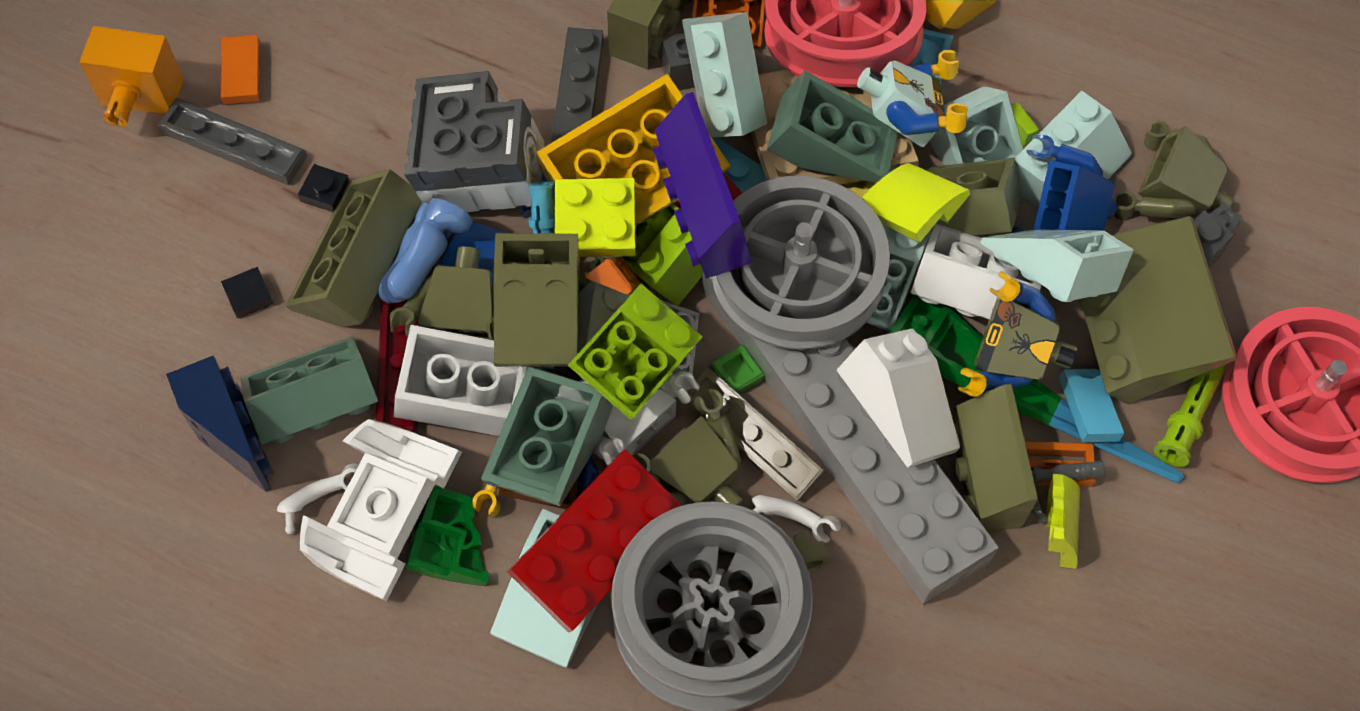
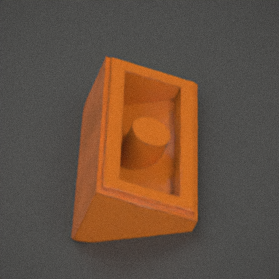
[585,257,642,295]

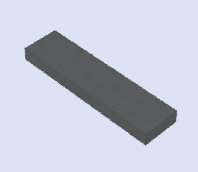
[157,98,307,185]

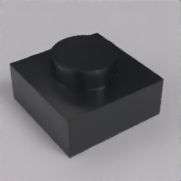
[298,164,350,212]

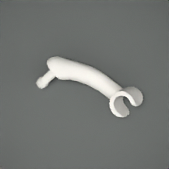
[277,463,359,534]
[752,495,841,543]

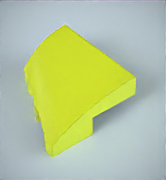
[1045,474,1080,569]

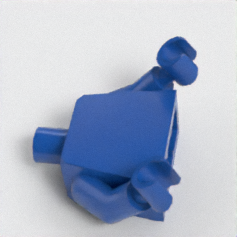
[1010,135,1117,233]

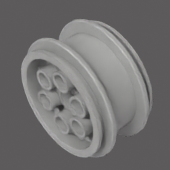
[611,502,813,711]

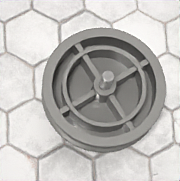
[711,175,890,350]

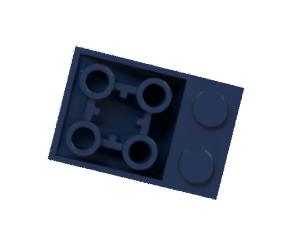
[166,355,273,492]

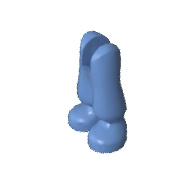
[378,198,473,304]

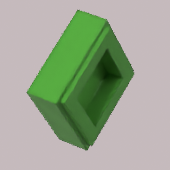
[710,345,765,394]

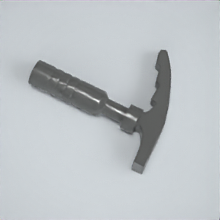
[1031,461,1105,524]

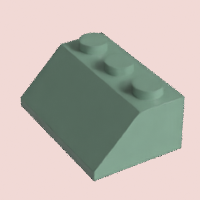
[240,336,378,445]

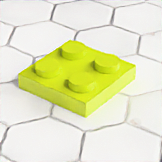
[555,178,636,257]

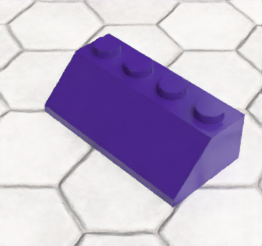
[653,92,752,279]

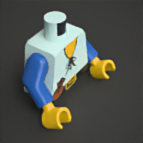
[857,50,968,147]

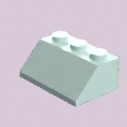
[682,12,767,137]
[1015,90,1132,208]

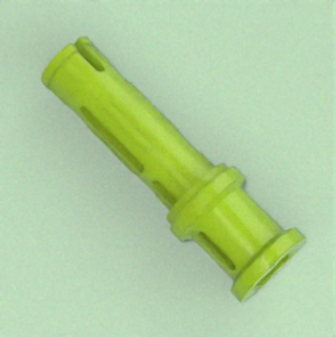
[1154,364,1227,467]

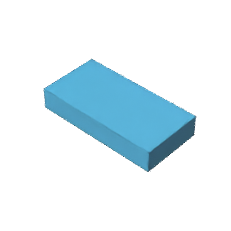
[1059,369,1124,442]

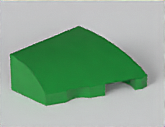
[403,485,489,586]

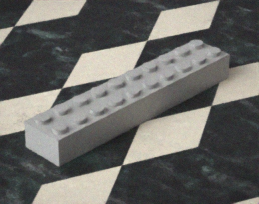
[702,272,999,605]

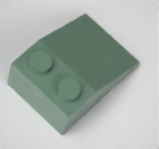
[767,70,898,183]
[481,367,613,506]

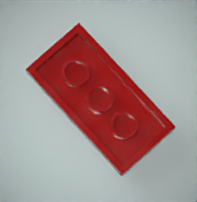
[507,449,682,633]

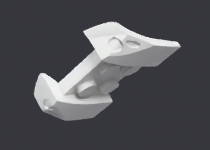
[300,419,462,602]

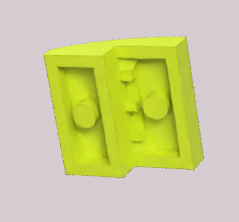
[862,163,970,242]

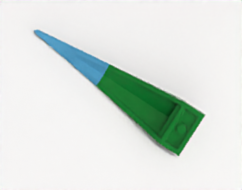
[889,294,1184,484]

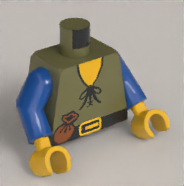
[958,271,1077,397]

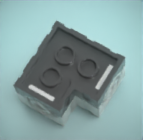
[404,71,544,212]

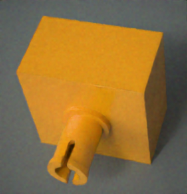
[79,26,184,127]

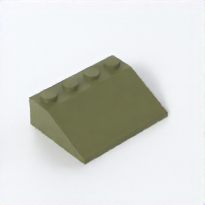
[1080,216,1238,404]

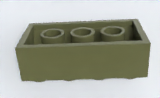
[285,169,421,327]

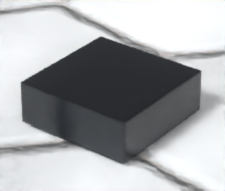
[221,266,274,318]

